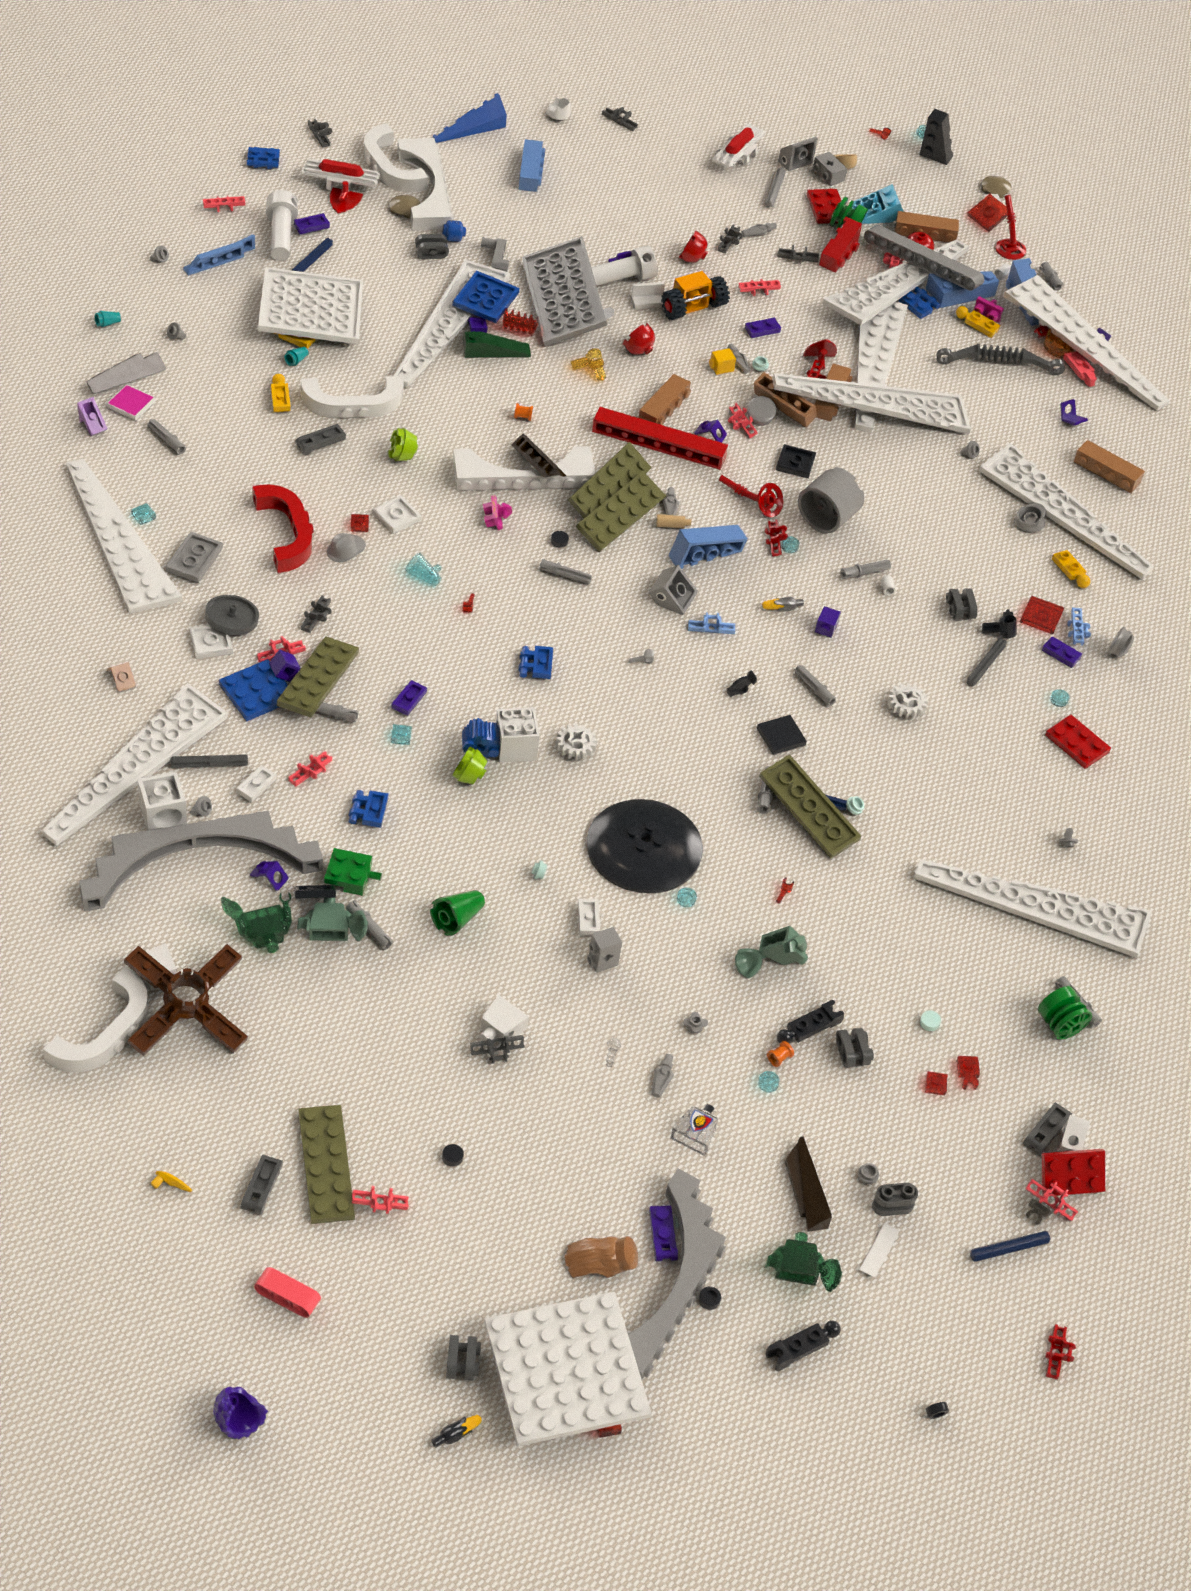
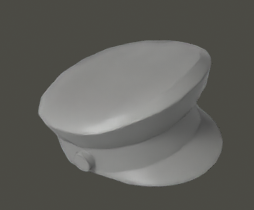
[747,396,776,426]
[1014,503,1046,532]
[1108,627,1134,657]

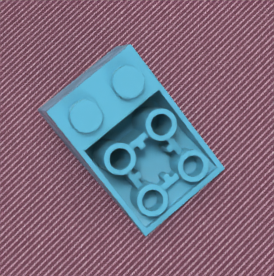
[852,184,904,224]

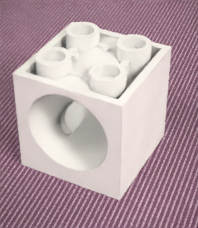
[496,707,540,763]
[138,771,187,831]

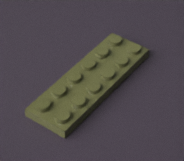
[567,442,652,519]
[576,471,666,552]
[277,636,359,718]
[759,754,862,859]
[298,1105,355,1224]

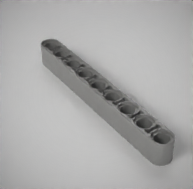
[864,225,984,291]

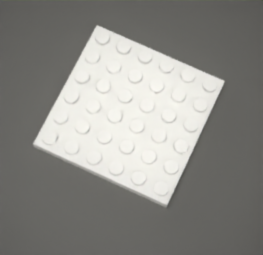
[258,267,363,344]
[484,1291,652,1447]

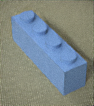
[519,139,545,192]

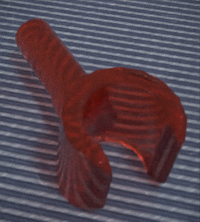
[870,128,891,140]
[463,593,475,612]
[776,878,794,904]

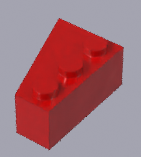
[819,217,862,273]

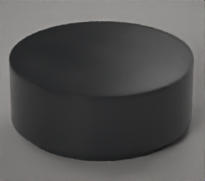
[551,531,569,548]
[442,1144,464,1166]
[699,1286,721,1310]
[925,1402,949,1419]

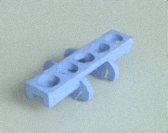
[1067,607,1091,646]
[688,612,735,634]

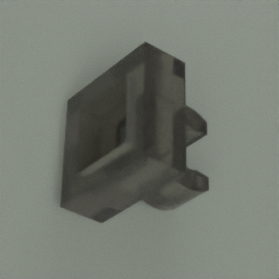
[1026,1199,1052,1225]

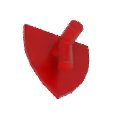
[330,181,363,214]
[803,339,837,370]

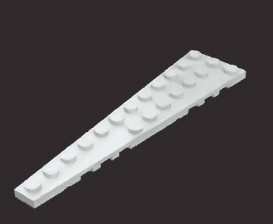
[42,683,228,846]
[914,860,1152,958]

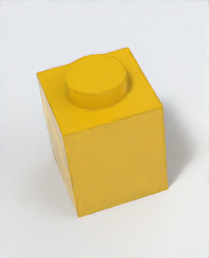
[709,348,736,375]

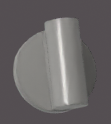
[150,245,169,262]
[167,322,186,340]
[960,441,980,458]
[190,796,212,816]
[1059,828,1078,847]

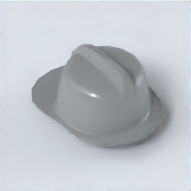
[327,533,366,562]

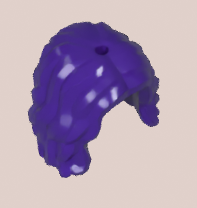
[213,1386,268,1439]

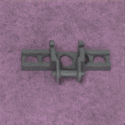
[602,107,638,131]
[308,119,333,148]
[718,225,743,254]
[778,245,819,263]
[301,595,332,633]
[470,1035,525,1064]

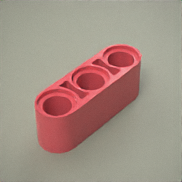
[254,1267,321,1318]

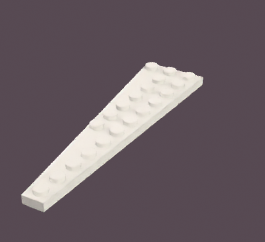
[822,239,969,325]
[394,260,510,387]
[1003,275,1170,411]
[855,302,908,433]
[772,373,971,434]
[979,443,1154,580]
[66,459,183,614]

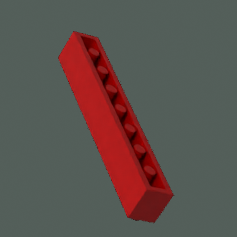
[592,407,728,470]

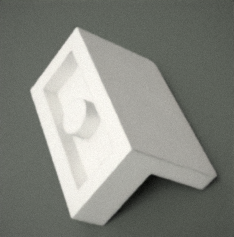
[631,282,665,310]

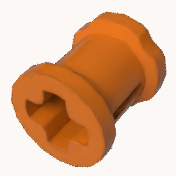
[514,403,533,421]
[767,1041,794,1067]

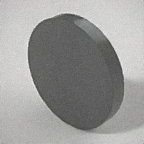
[205,595,259,635]

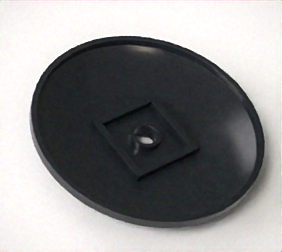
[587,799,703,893]

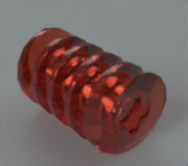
[503,308,539,336]

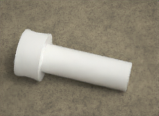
[266,190,298,261]
[591,245,658,286]

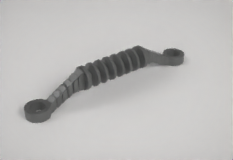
[936,343,1065,375]

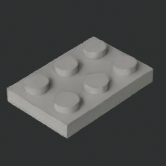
[166,532,223,583]

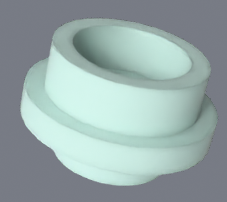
[752,356,769,371]
[846,796,864,815]
[531,860,547,879]

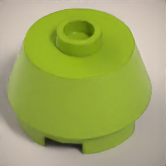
[388,428,418,461]
[452,747,488,785]

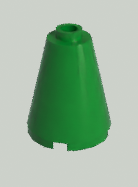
[430,890,485,936]

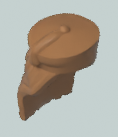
[565,1236,638,1278]

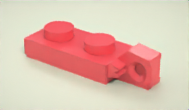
[1063,351,1097,387]

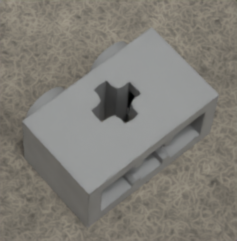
[813,152,847,186]
[587,927,622,973]

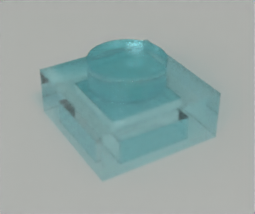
[131,503,156,525]
[391,724,412,745]

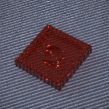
[967,194,1008,232]
[1020,595,1065,634]

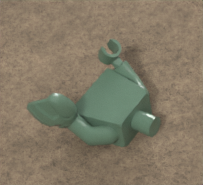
[297,898,368,941]
[735,926,808,978]

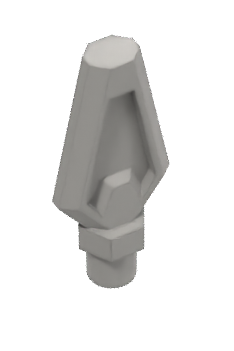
[741,223,777,237]
[727,344,751,374]
[663,487,679,515]
[652,1054,674,1098]

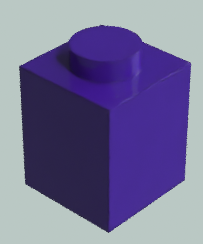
[815,606,841,638]
[269,649,301,682]

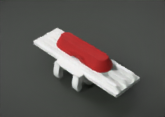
[712,124,766,169]
[302,159,380,192]

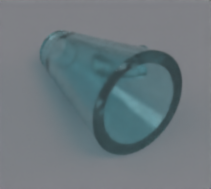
[405,552,442,586]

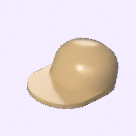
[834,154,857,170]

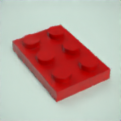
[807,188,841,224]
[1045,714,1111,769]
[1042,1149,1106,1196]

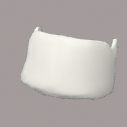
[546,97,571,120]

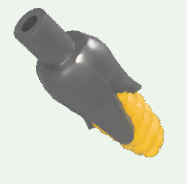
[762,596,804,611]

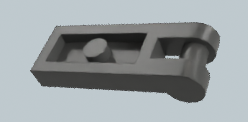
[295,424,346,455]
[1023,1102,1073,1155]
[240,1154,283,1215]

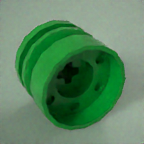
[829,196,868,229]
[1038,986,1092,1040]

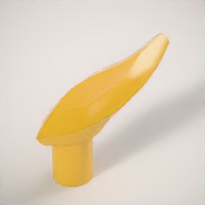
[150,1171,192,1192]

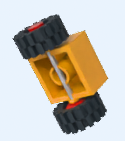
[661,271,730,320]

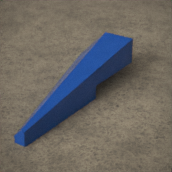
[432,93,507,143]

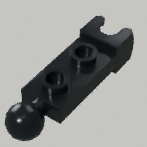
[777,1000,844,1044]
[766,1320,841,1371]

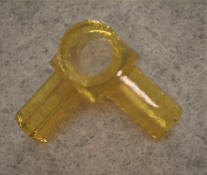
[571,348,606,381]

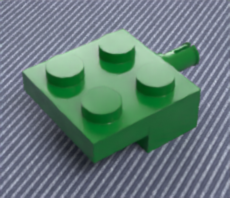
[324,848,382,896]

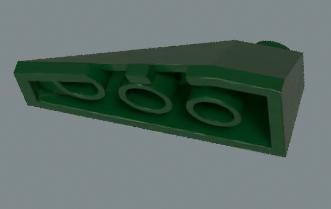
[462,331,531,358]

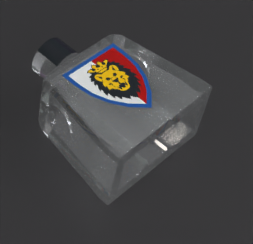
[670,1104,718,1157]

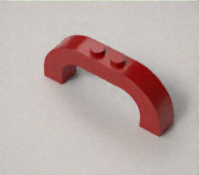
[252,484,314,573]

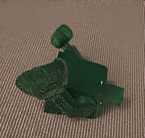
[221,892,292,953]
[765,1232,843,1292]

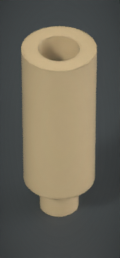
[656,514,692,529]

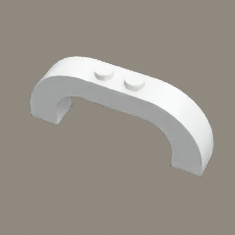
[364,123,428,192]
[301,376,404,418]
[43,966,148,1072]

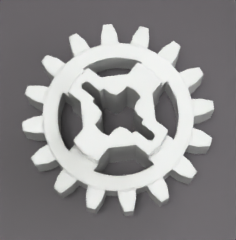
[887,683,928,719]
[556,723,597,760]

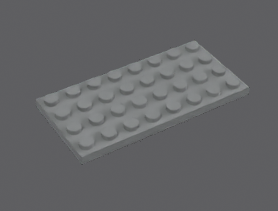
[522,236,607,347]

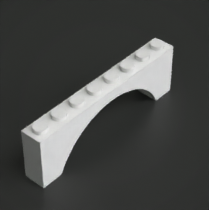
[397,138,453,231]
[453,446,595,490]

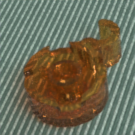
[1043,328,1075,358]

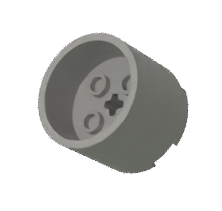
[798,467,865,533]

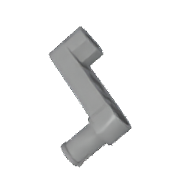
[481,237,509,272]

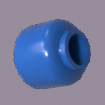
[442,220,466,242]

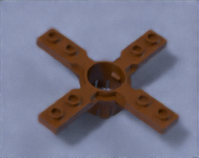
[124,944,248,1056]

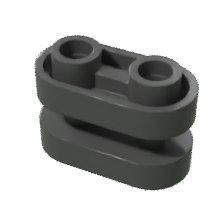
[415,234,449,259]
[946,588,977,619]
[836,1027,874,1068]
[872,1183,918,1216]
[446,1334,481,1381]

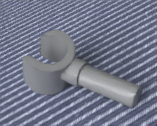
[629,649,654,664]

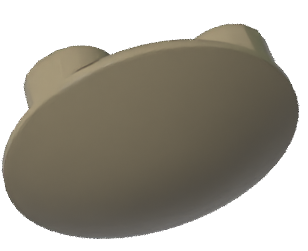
[982,176,1012,199]
[389,195,421,218]

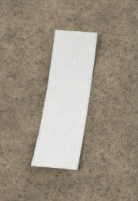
[859,1223,900,1278]

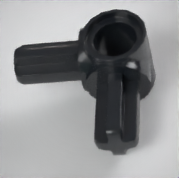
[982,609,1017,638]

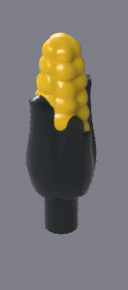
[431,1415,482,1448]

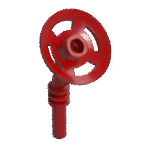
[995,195,1026,260]
[719,475,784,518]

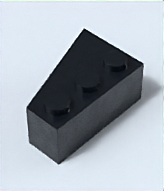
[919,108,953,165]

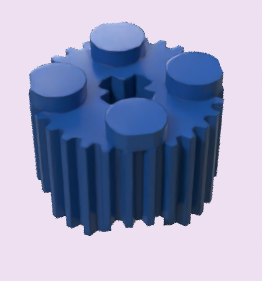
[462,718,500,758]

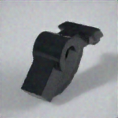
[727,670,757,697]

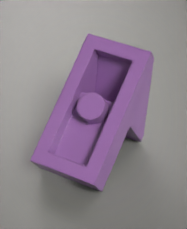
[77,397,108,436]

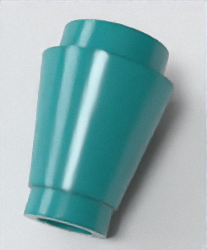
[95,311,121,327]
[284,347,309,366]

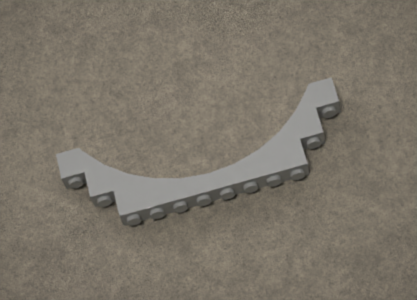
[79,811,323,912]
[628,1168,727,1380]

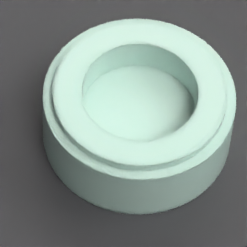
[920,1011,941,1031]

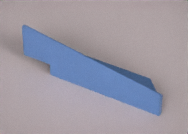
[183,234,255,276]

